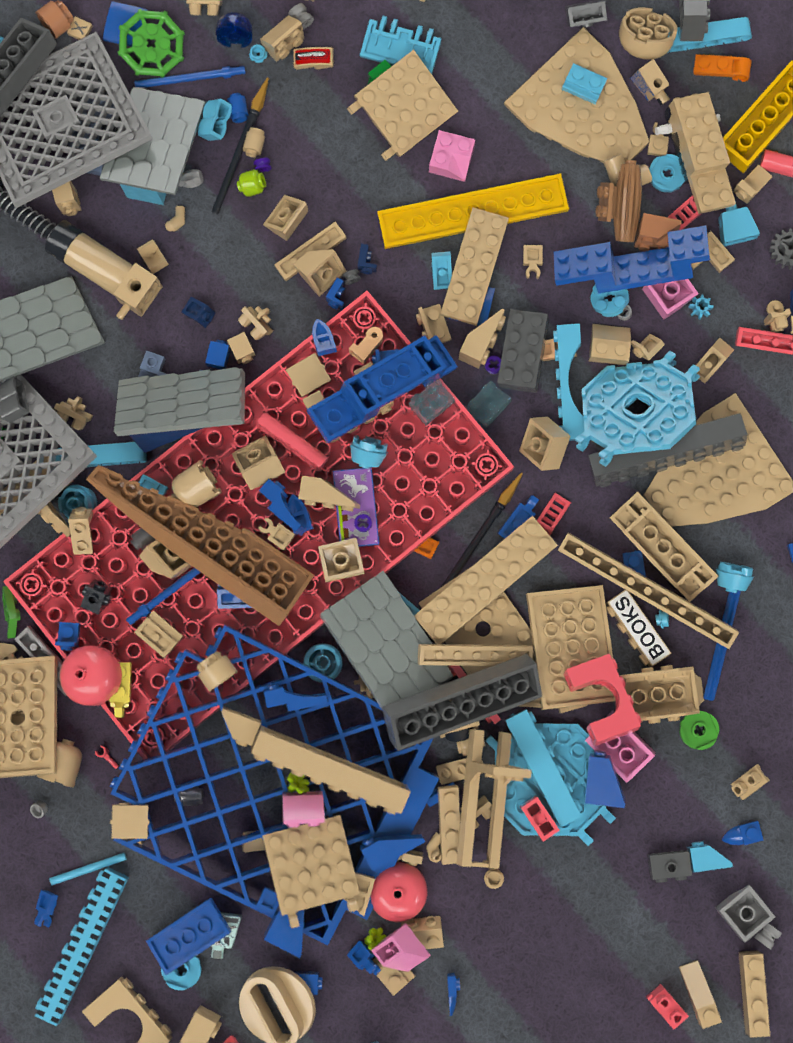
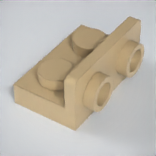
[416,304,451,343]

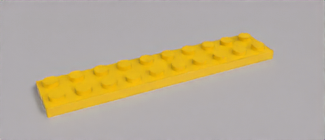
[377,173,569,249]

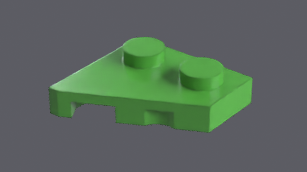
[2,586,20,639]

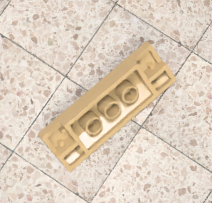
[610,492,719,602]

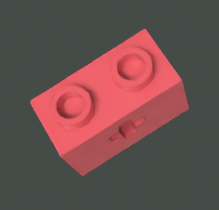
[519,795,560,842]

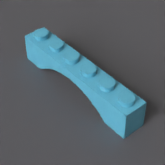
[553,324,584,441]

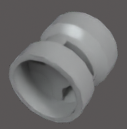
[288,3,314,30]
[754,923,782,950]

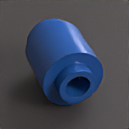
[227,93,248,123]

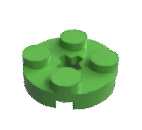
[679,711,719,750]

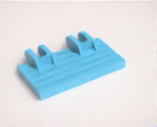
[360,16,441,74]

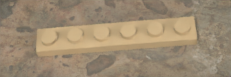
[417,644,533,666]

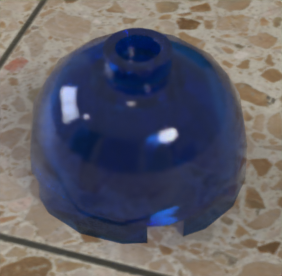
[215,12,253,48]

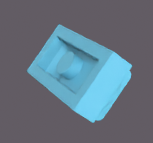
[431,251,452,290]

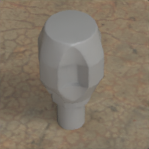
[179,169,204,188]

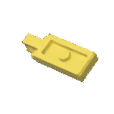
[110,662,132,718]

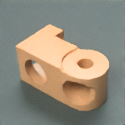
[349,327,383,364]

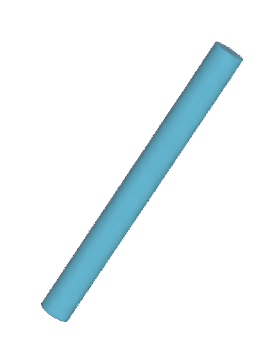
[50,852,127,885]

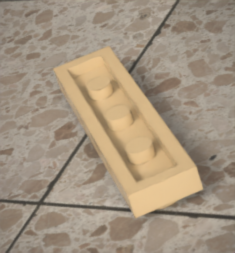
[274,222,347,281]
[438,785,460,865]

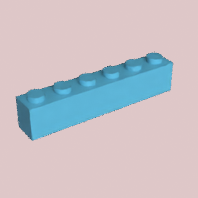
[505,709,582,827]

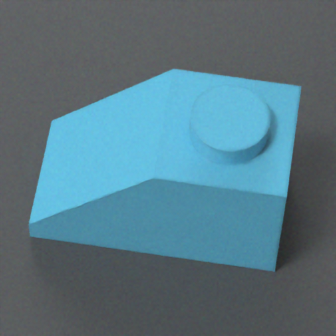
[687,841,733,872]

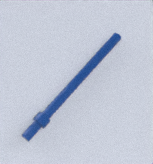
[134,66,246,88]
[126,568,201,625]

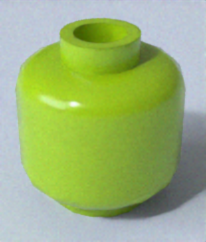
[237,170,266,197]

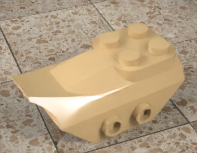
[619,665,704,724]

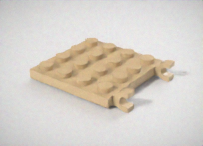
[347,50,458,161]
[262,815,360,928]

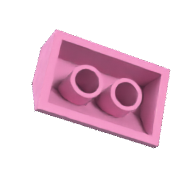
[585,710,655,783]

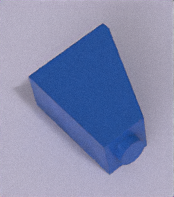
[585,751,626,808]
[264,907,304,958]

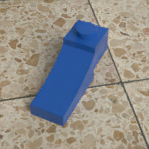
[259,479,306,536]
[264,684,328,712]

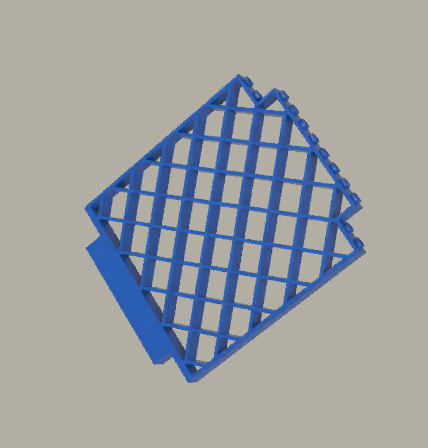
[110,624,439,945]

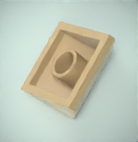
[263,195,308,241]
[318,538,365,582]

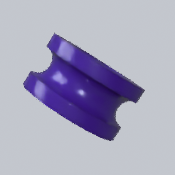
[254,158,272,173]
[485,356,501,374]
[354,514,372,532]

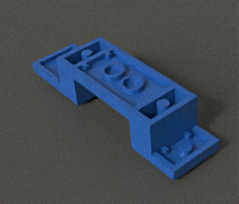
[554,225,710,294]
[306,335,458,444]

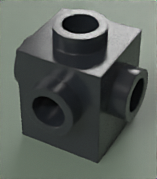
[80,580,112,615]

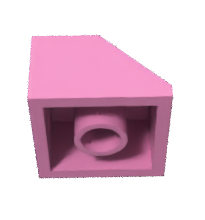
[429,130,475,182]
[642,279,699,320]

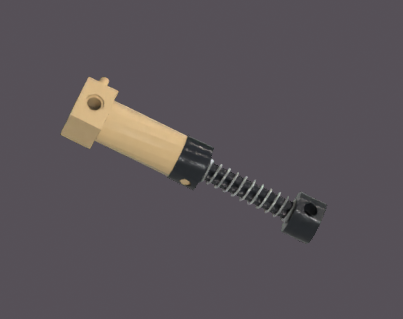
[0,178,163,320]

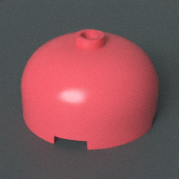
[60,646,122,706]
[371,861,427,922]

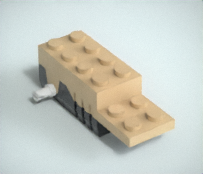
[655,92,736,214]

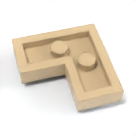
[692,231,735,273]

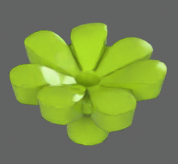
[287,772,310,794]
[365,928,386,951]

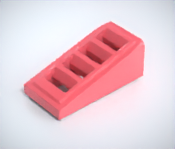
[667,195,702,230]
[537,493,571,536]

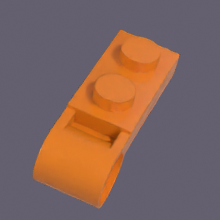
[694,55,752,82]

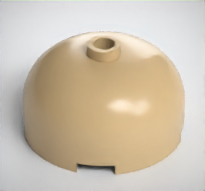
[619,8,677,60]

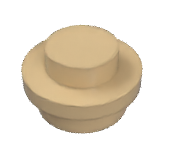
[484,869,504,889]

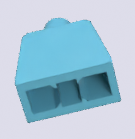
[718,201,760,247]

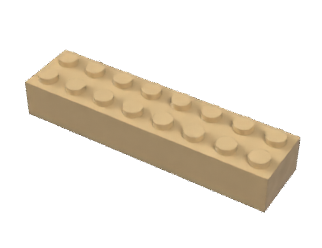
[414,516,558,644]
[251,725,411,815]

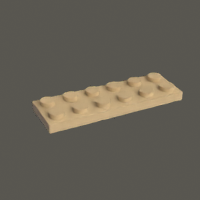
[440,208,509,326]

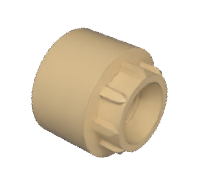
[197,652,238,692]

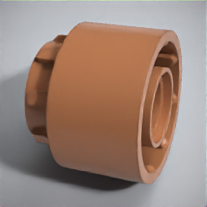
[36,0,73,39]

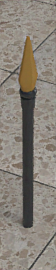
[211,77,269,214]
[440,473,523,588]

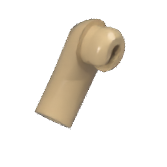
[165,206,185,231]
[426,832,442,863]

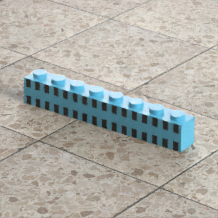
[35,867,129,1026]

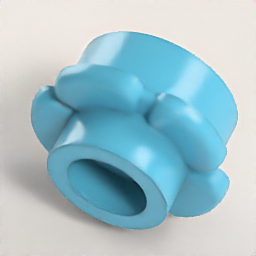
[249,44,267,63]
[655,610,669,629]

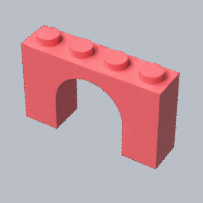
[563,654,641,747]

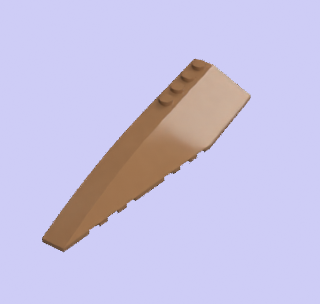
[87,465,314,626]

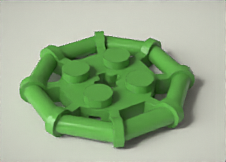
[117,9,185,77]

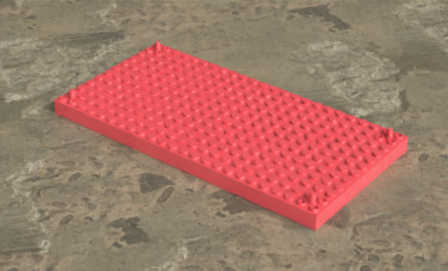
[3,291,514,765]

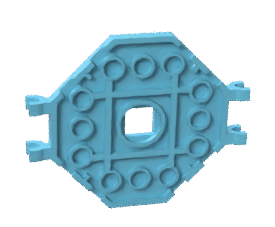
[575,351,700,467]
[485,713,616,846]

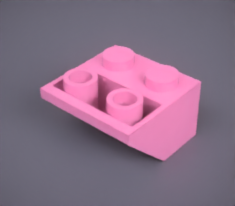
[282,791,325,827]
[371,923,431,972]

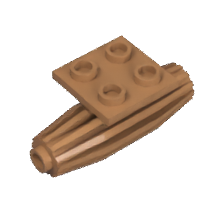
[596,160,642,242]

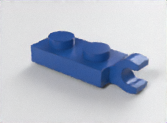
[497,495,539,539]

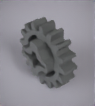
[769,229,793,270]

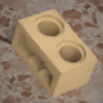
[52,181,81,216]

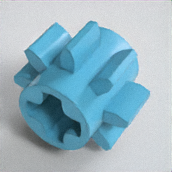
[688,294,713,319]

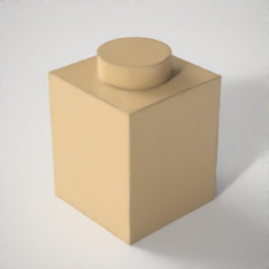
[227,332,256,364]

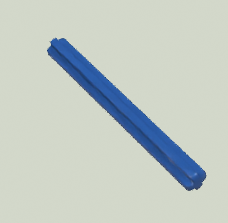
[703,590,741,701]

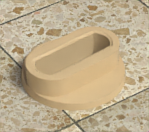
[239,967,316,1043]

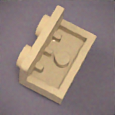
[401,916,444,949]

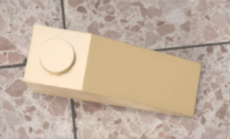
[679,960,722,1029]

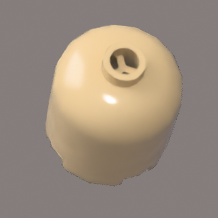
[171,460,222,507]
[36,739,82,788]

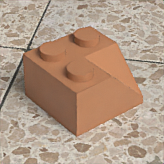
[634,213,681,251]

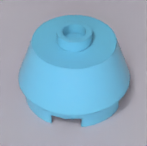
[350,435,388,469]
[58,485,97,519]
[716,562,754,593]
[304,643,342,682]

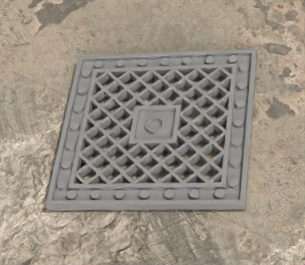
[0,32,153,208]
[0,374,97,549]

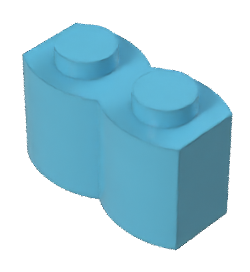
[198,99,232,141]

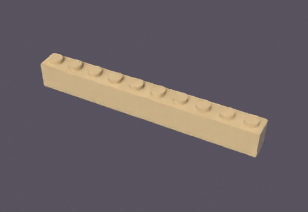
[558,532,739,649]

